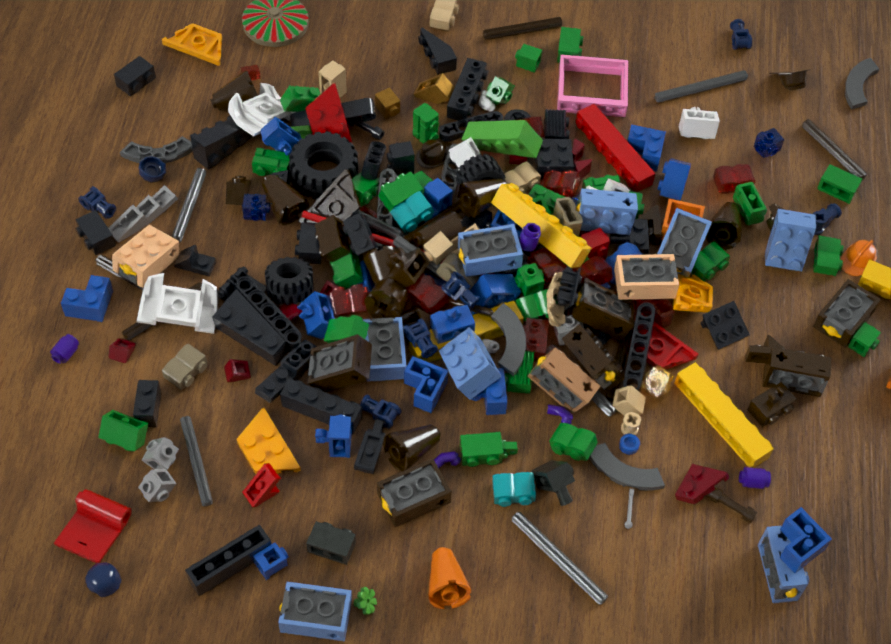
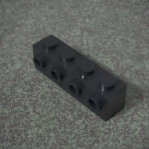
[446,58,489,121]
[280,379,362,434]
[185,524,271,596]

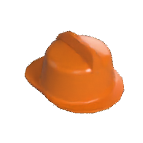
[840,240,877,276]

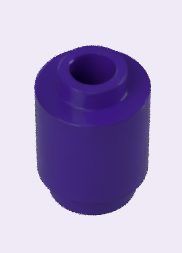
[519,223,541,251]
[50,334,79,364]
[739,467,771,489]

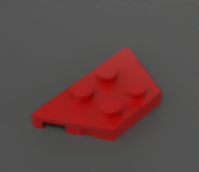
[305,82,353,144]
[629,313,698,371]

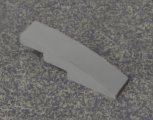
[108,185,178,242]

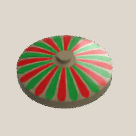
[242,0,309,47]

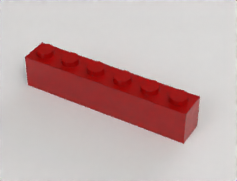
[575,104,656,192]

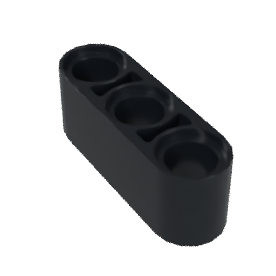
[361,141,386,180]

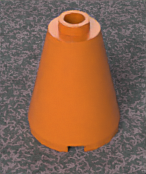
[428,547,471,609]

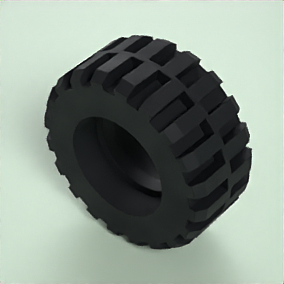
[289,131,359,200]

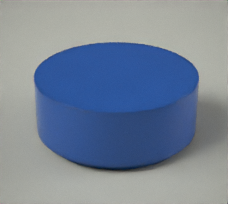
[619,434,640,455]

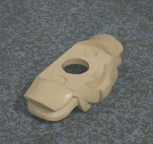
[546,272,566,327]

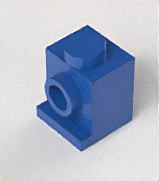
[253,542,289,580]

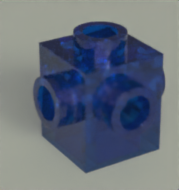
[753,128,784,158]
[242,194,270,221]

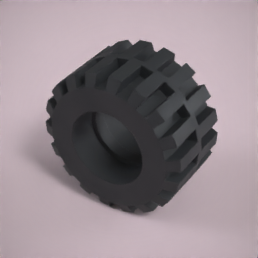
[456,154,506,185]
[265,257,314,305]

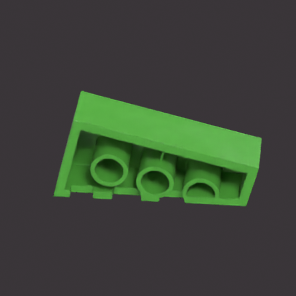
[462,120,543,158]

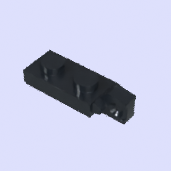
[354,419,386,474]

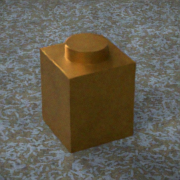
[375,88,400,119]

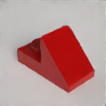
[242,463,281,507]

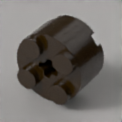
[364,278,409,319]

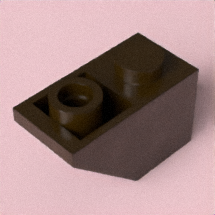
[226,176,251,205]

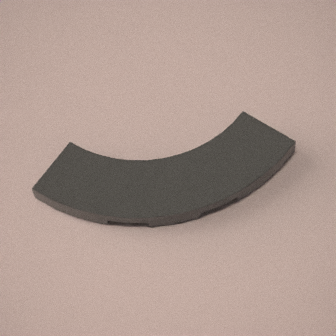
[845,58,879,109]
[120,136,193,163]
[491,303,526,376]
[589,443,665,491]

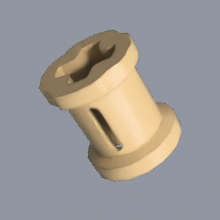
[621,412,641,435]

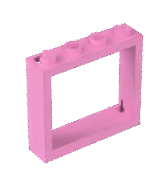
[557,55,628,117]

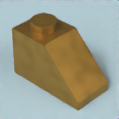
[413,73,455,104]

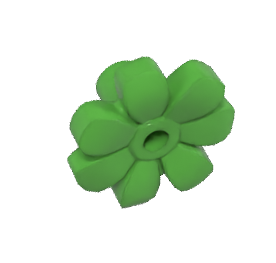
[354,587,377,615]

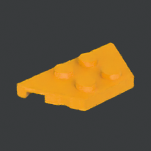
[162,23,222,66]
[673,273,713,312]
[237,408,301,474]

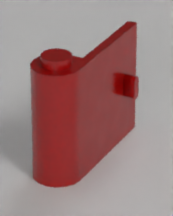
[54,489,132,563]

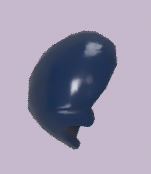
[138,156,166,183]
[85,562,122,597]

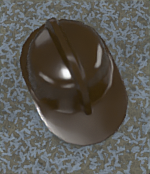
[769,69,811,90]
[416,140,452,168]

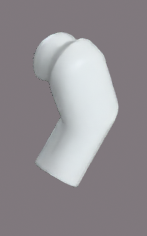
[479,90,496,112]
[482,339,499,353]

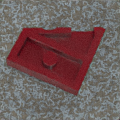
[675,464,729,504]

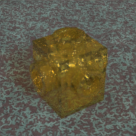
[642,365,675,397]

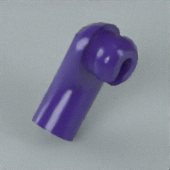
[547,404,573,424]
[434,451,461,468]

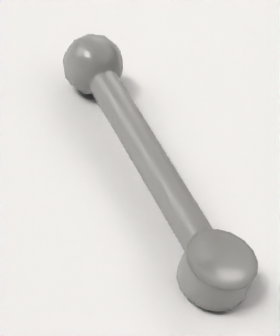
[624,489,634,529]

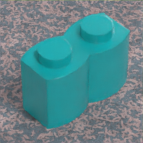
[390,191,434,233]
[492,472,536,507]

